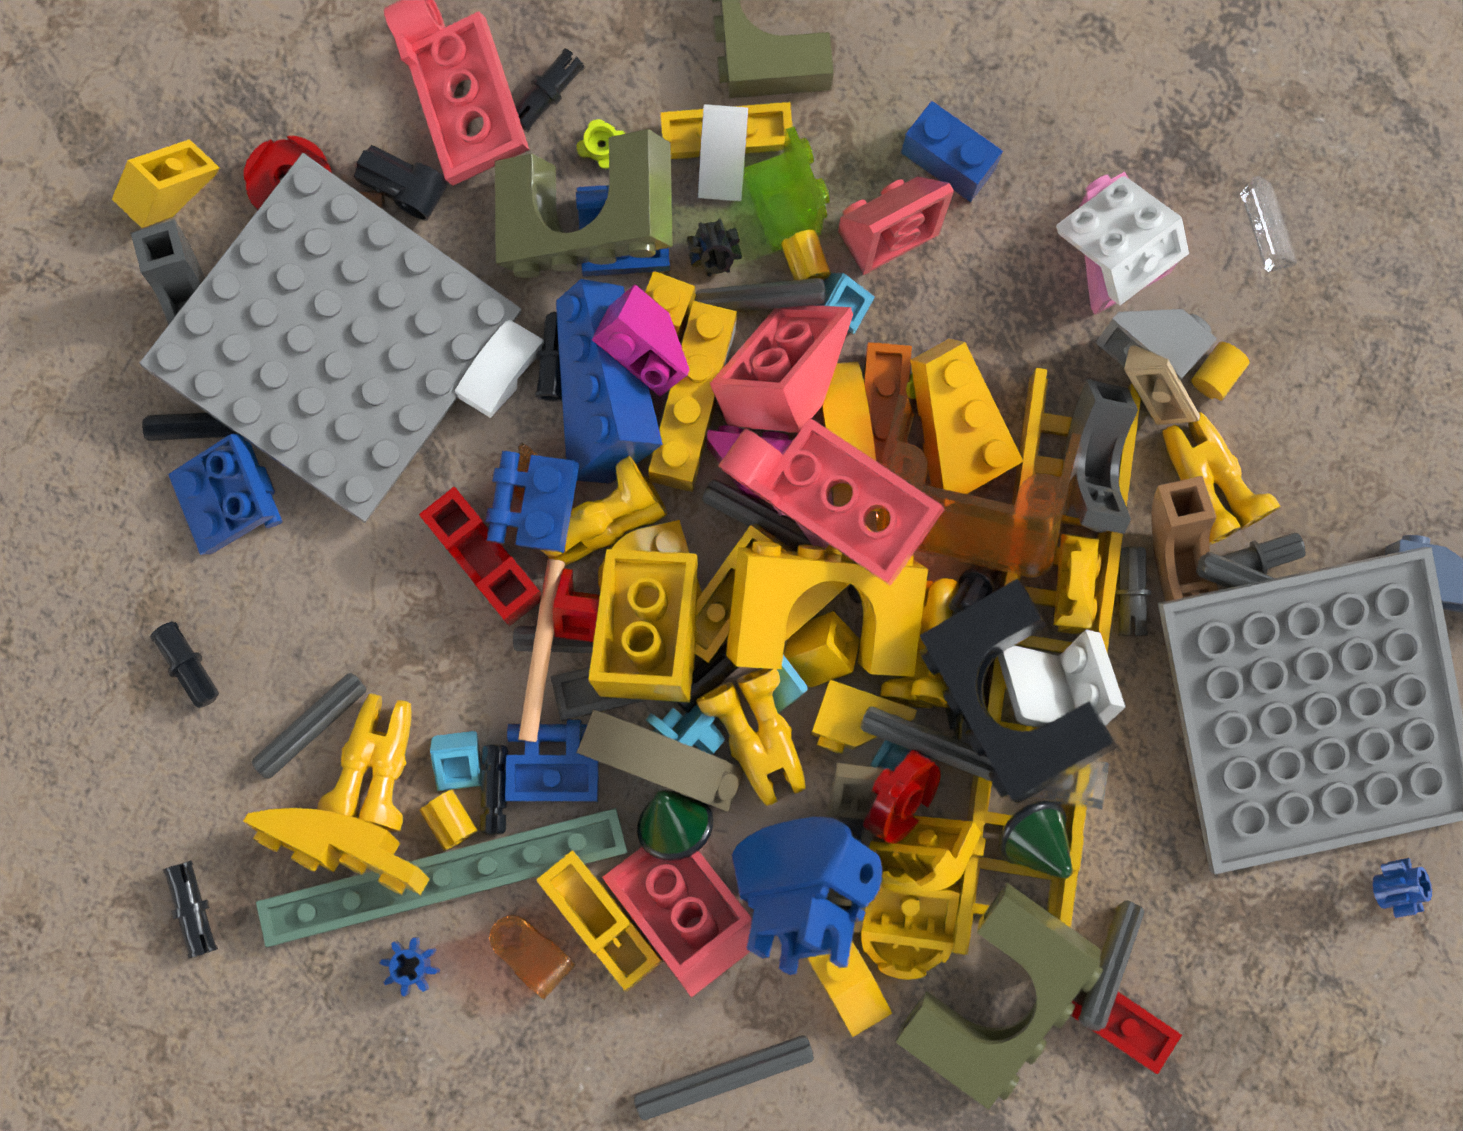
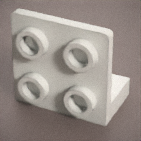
[1056,176,1189,305]
[998,629,1125,728]

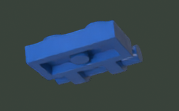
[485,451,579,553]
[505,719,599,802]

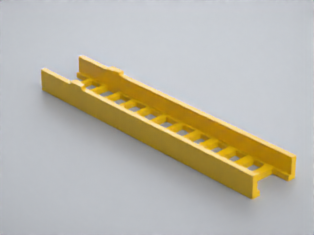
[952,368,1141,955]

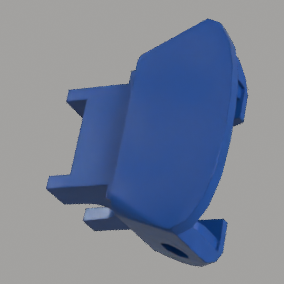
[732,816,882,975]

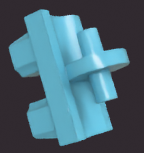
[645,705,725,755]

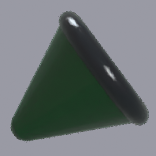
[637,790,713,861]
[998,801,1073,879]

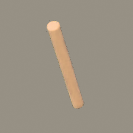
[518,559,565,742]

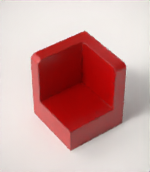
[552,568,600,642]

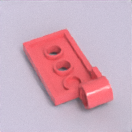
[384,0,529,186]
[718,418,945,586]

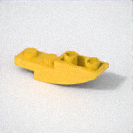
[243,808,429,895]

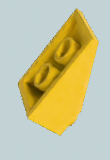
[588,549,698,702]

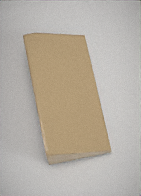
[1124,345,1200,425]

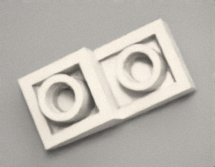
[698,104,748,201]
[455,320,544,418]

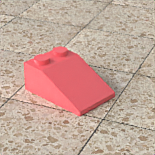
[838,176,954,275]
[710,305,853,433]
[602,847,752,998]

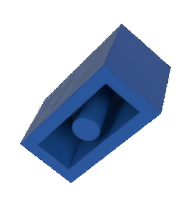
[901,100,1003,202]

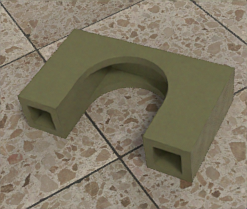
[712,0,834,98]
[495,129,673,278]
[895,883,1103,1110]

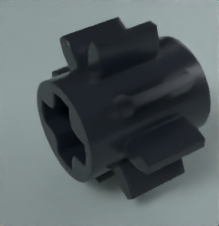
[686,219,742,276]

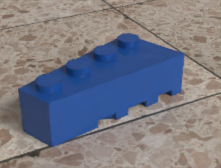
[556,279,663,484]

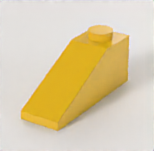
[695,523,793,663]

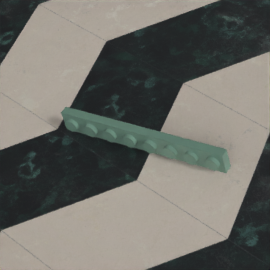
[256,808,628,947]

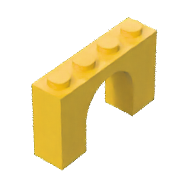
[726,541,928,677]

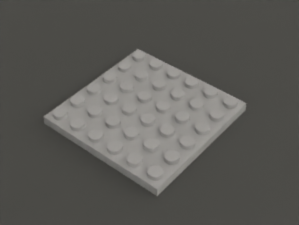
[139,153,522,523]
[1158,547,1463,874]

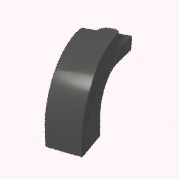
[131,220,205,325]
[1062,379,1138,534]

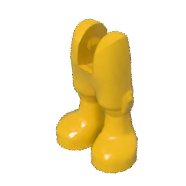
[1162,412,1281,546]
[540,456,668,566]
[880,578,959,709]
[696,668,806,806]
[317,693,412,832]

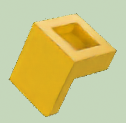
[784,611,860,687]

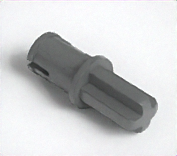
[1222,532,1306,574]
[1115,546,1151,636]

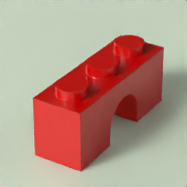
[418,486,542,627]

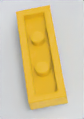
[660,102,794,159]

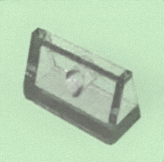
[1241,176,1297,273]
[1008,761,1109,810]

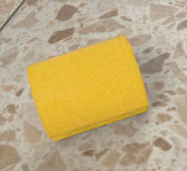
[781,230,831,281]
[1191,342,1250,401]
[419,790,478,851]

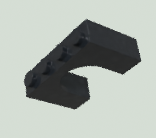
[919,578,1118,804]

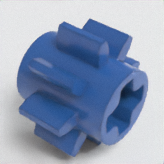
[1373,858,1432,918]
[380,937,440,996]

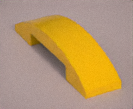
[821,361,881,511]

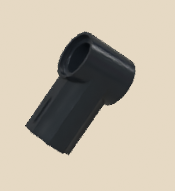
[354,144,449,221]

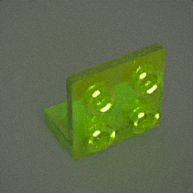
[743,126,830,252]

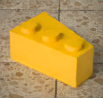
[910,338,1024,506]

